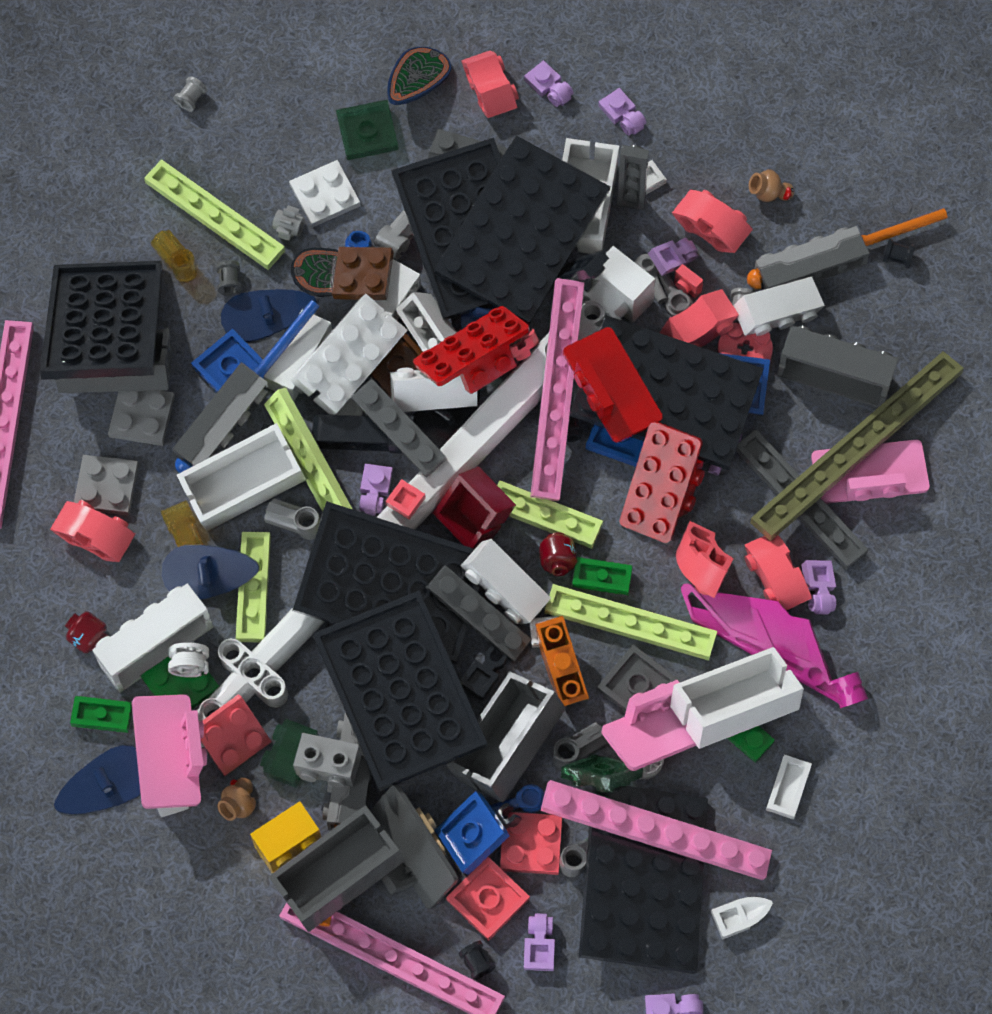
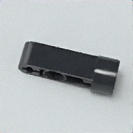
[312,415,418,454]

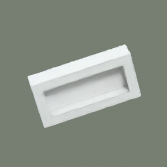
[766,755,812,820]

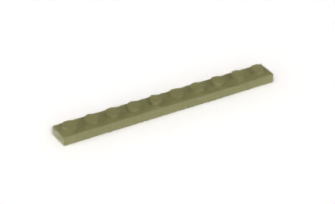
[750,351,964,541]

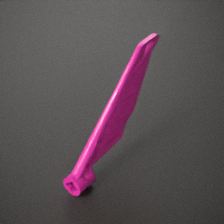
[681,583,868,708]

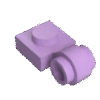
[524,60,573,107]
[598,88,646,136]
[648,238,698,276]
[359,464,393,516]
[801,560,836,615]
[524,913,555,971]
[645,994,704,1014]

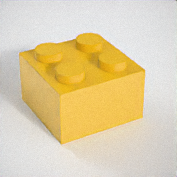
[250,801,321,873]

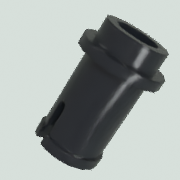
[566,405,583,442]

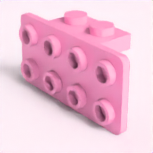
[811,440,930,504]
[601,680,697,771]
[132,695,207,809]

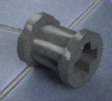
[216,260,242,295]

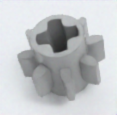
[272,205,305,241]

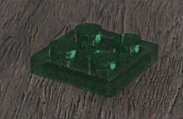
[336,100,399,160]
[561,755,643,792]

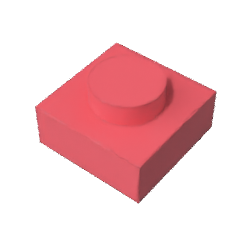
[674,264,703,298]
[385,479,426,520]

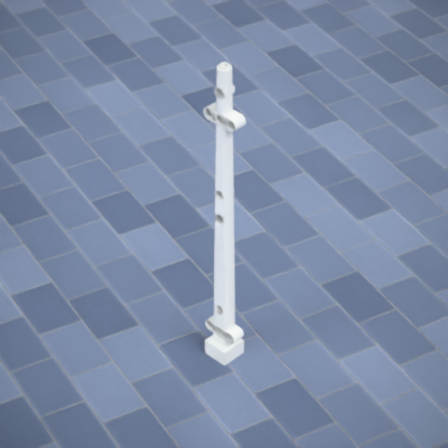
[197,246,655,748]

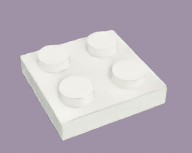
[289,160,361,228]

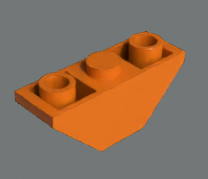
[535,616,589,706]

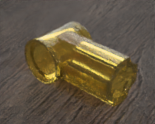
[151,230,198,282]
[160,500,204,547]

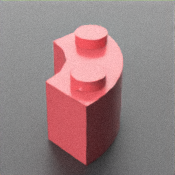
[461,50,519,118]
[672,190,753,253]
[660,289,739,347]
[50,500,135,562]
[676,521,734,598]
[744,535,812,611]

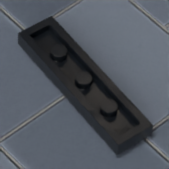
[553,250,609,286]

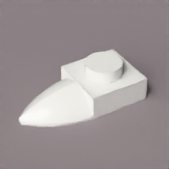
[711,897,773,940]

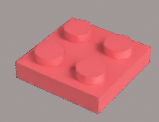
[201,694,272,776]
[500,812,562,875]
[446,857,530,941]

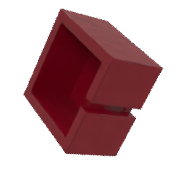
[433,466,516,549]

